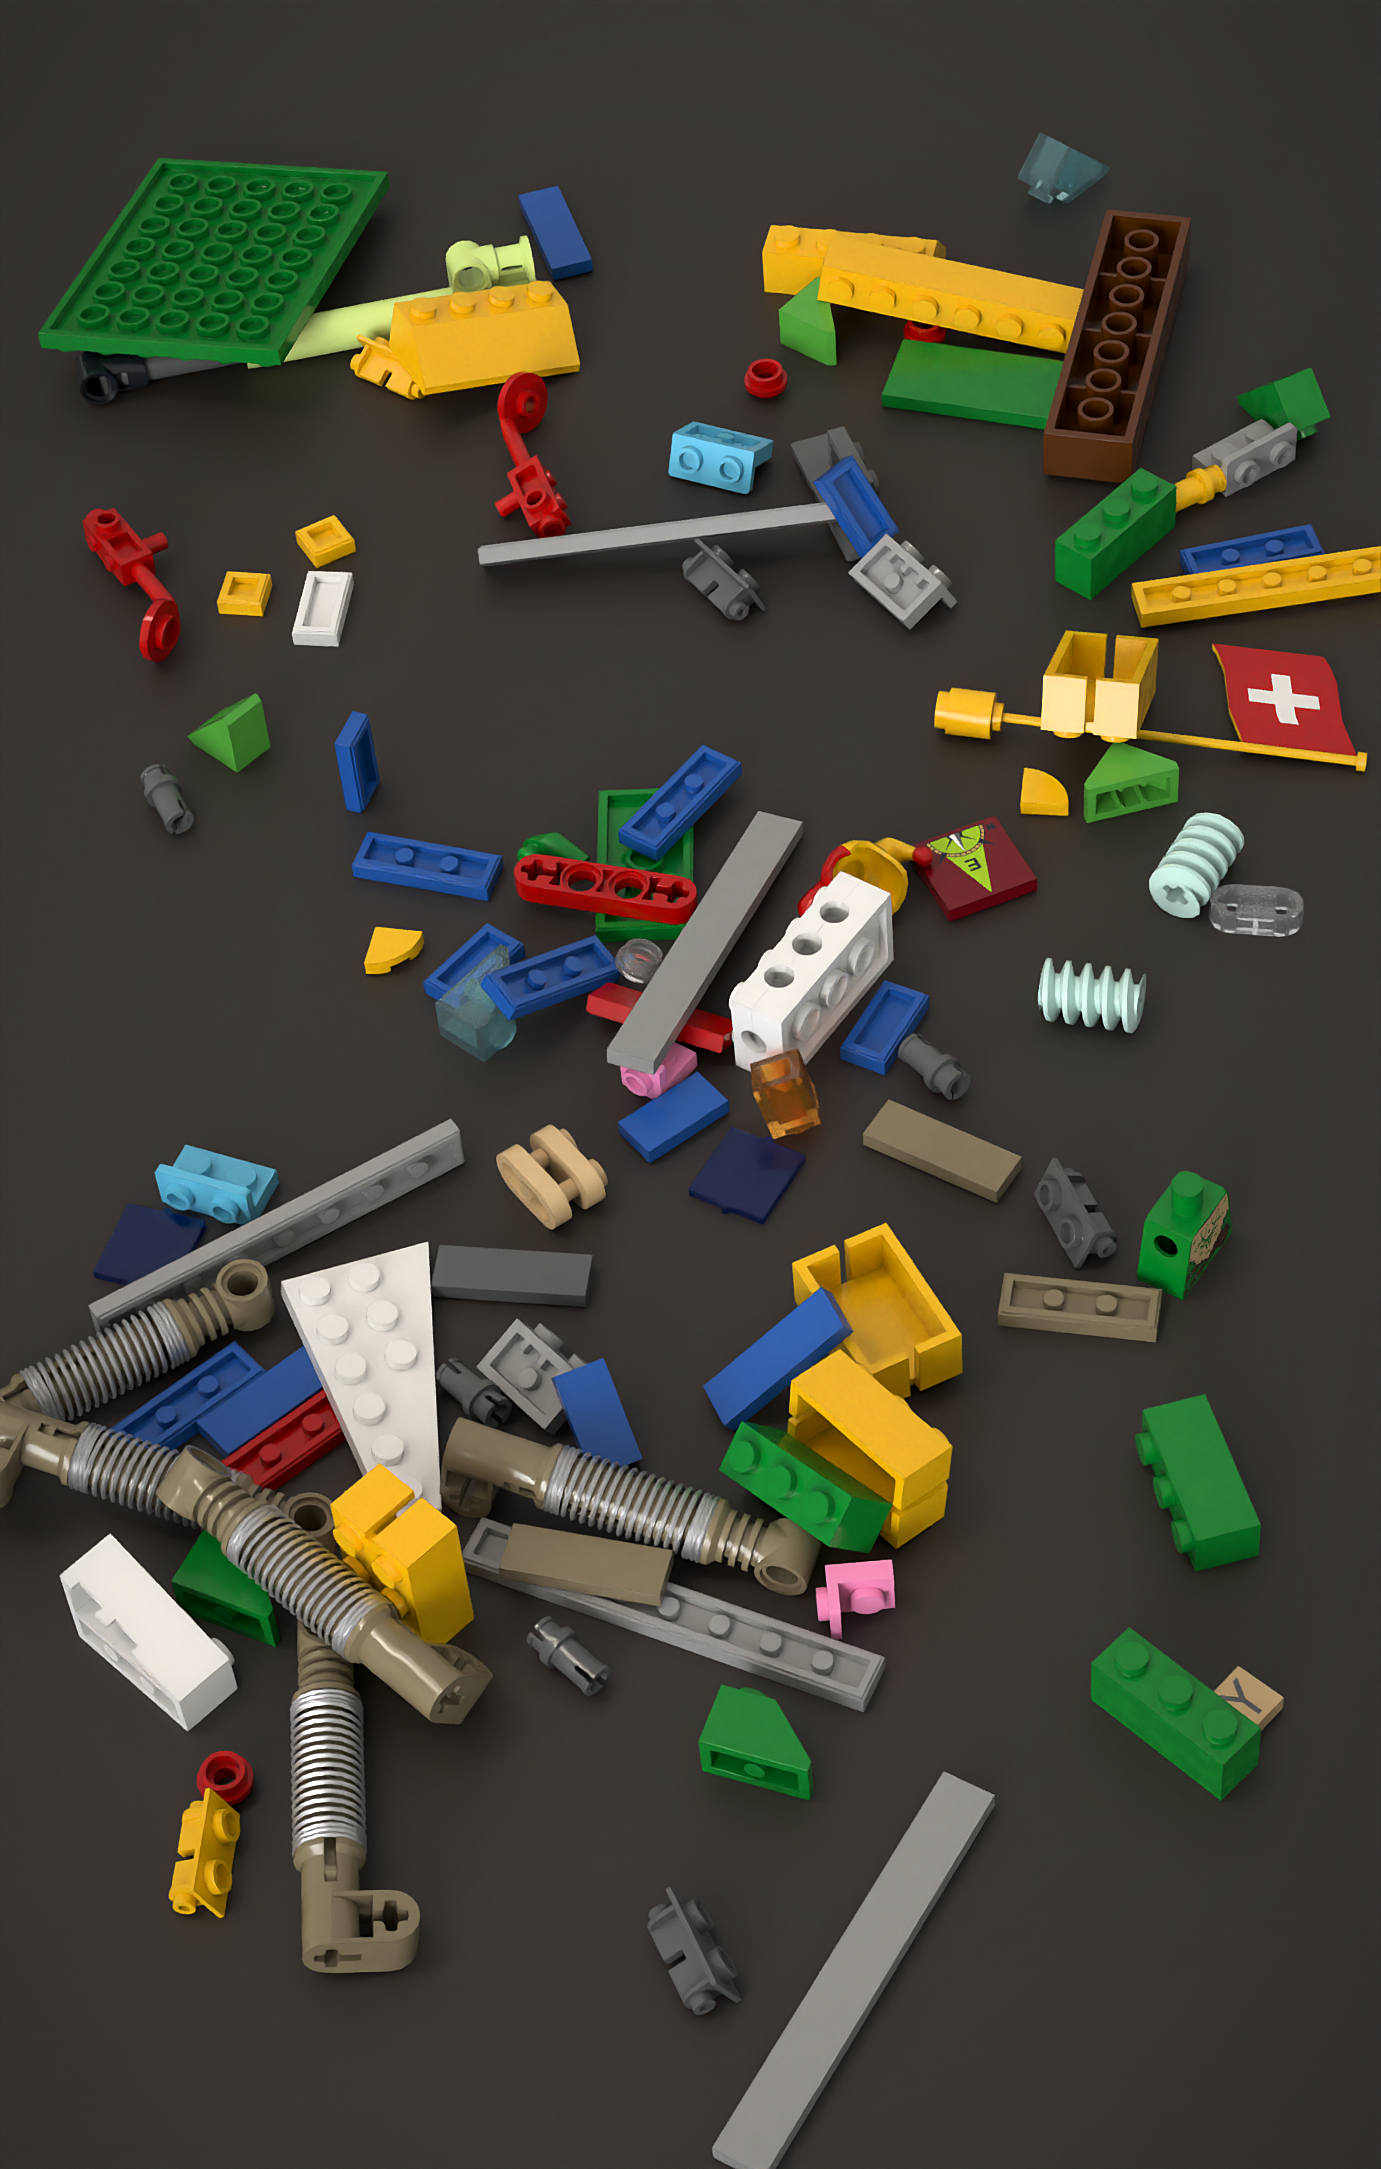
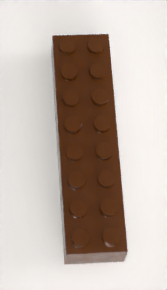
[1043,209,1191,483]

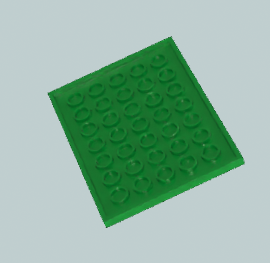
[38,158,390,367]

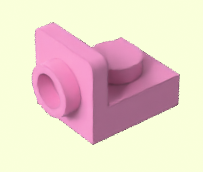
[620,1042,698,1100]
[816,1560,895,1640]

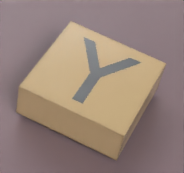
[1214,1666,1284,1731]

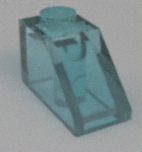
[1017,132,1110,204]
[435,944,517,1063]

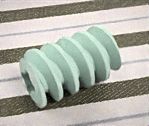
[1149,812,1245,918]
[1038,957,1146,1033]

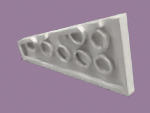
[281,1242,442,1518]

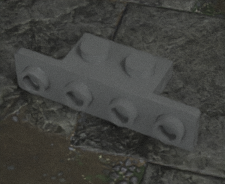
[791,426,880,561]

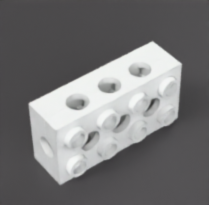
[729,871,894,1089]

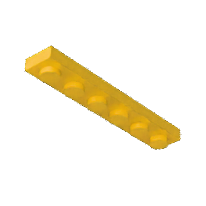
[1131,546,1381,628]

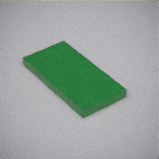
[882,339,1064,430]
[595,788,694,942]

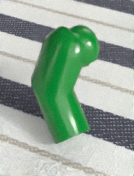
[517,832,590,862]

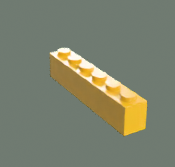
[817,235,1084,354]

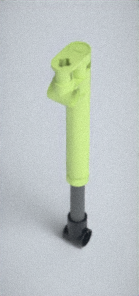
[76,235,536,405]

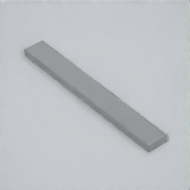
[478,502,837,566]
[607,811,803,1075]
[88,1119,465,1337]
[462,1517,886,1712]
[712,1772,995,2169]

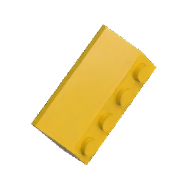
[762,225,946,295]
[389,281,580,395]

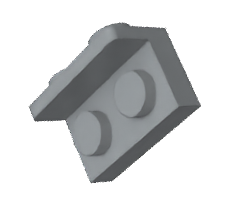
[1192,419,1297,497]
[848,534,957,630]
[477,1318,588,1435]

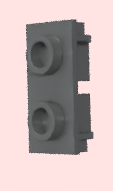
[682,537,766,620]
[1034,1158,1117,1270]
[647,1886,742,2015]

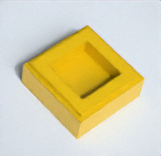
[295,515,356,568]
[217,571,273,616]

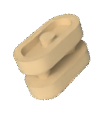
[496,1124,608,1230]

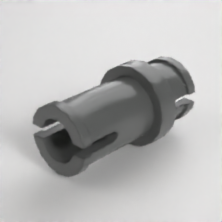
[140,764,194,834]
[898,1033,971,1100]
[435,1358,512,1428]
[527,1616,611,1697]

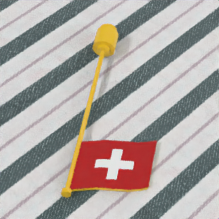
[934,643,1367,772]

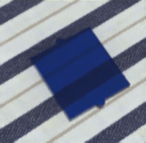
[688,1127,806,1225]
[93,1203,207,1285]

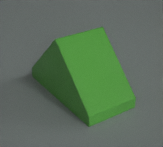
[779,277,837,366]
[187,693,271,773]
[1084,742,1179,823]

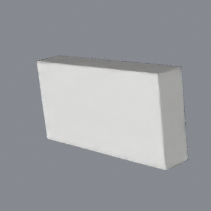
[292,571,354,647]

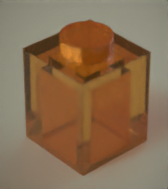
[750,1048,821,1139]

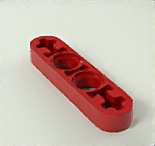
[514,854,698,925]

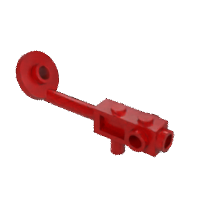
[494,371,572,539]
[82,508,181,663]

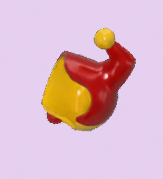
[797,837,934,918]

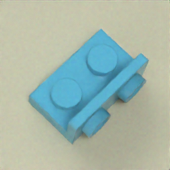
[668,421,774,494]
[155,1145,279,1225]

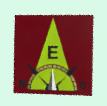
[911,815,1037,922]

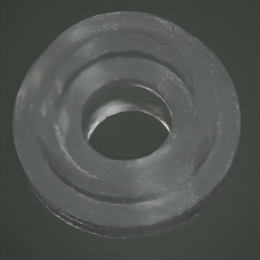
[615,938,663,983]

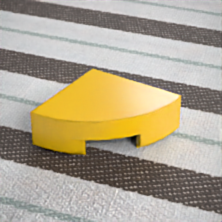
[1020,768,1068,816]
[364,927,424,974]

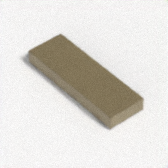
[863,1099,1022,1203]
[998,1273,1162,1342]
[498,1523,674,1607]

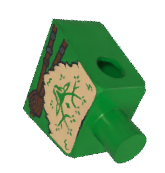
[1137,1171,1232,1301]

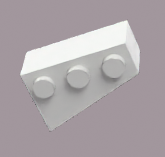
[59,1534,238,1731]

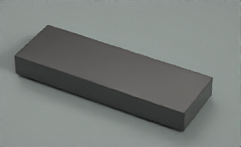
[431,1245,594,1307]

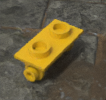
[350,334,426,400]
[169,1788,240,1918]

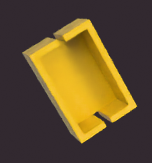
[1041,630,1159,743]
[792,1223,963,1399]
[787,1349,953,1549]
[330,1463,474,1644]

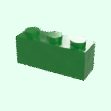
[1055,468,1177,600]
[1135,1394,1261,1572]
[719,1421,893,1553]
[1091,1627,1261,1801]

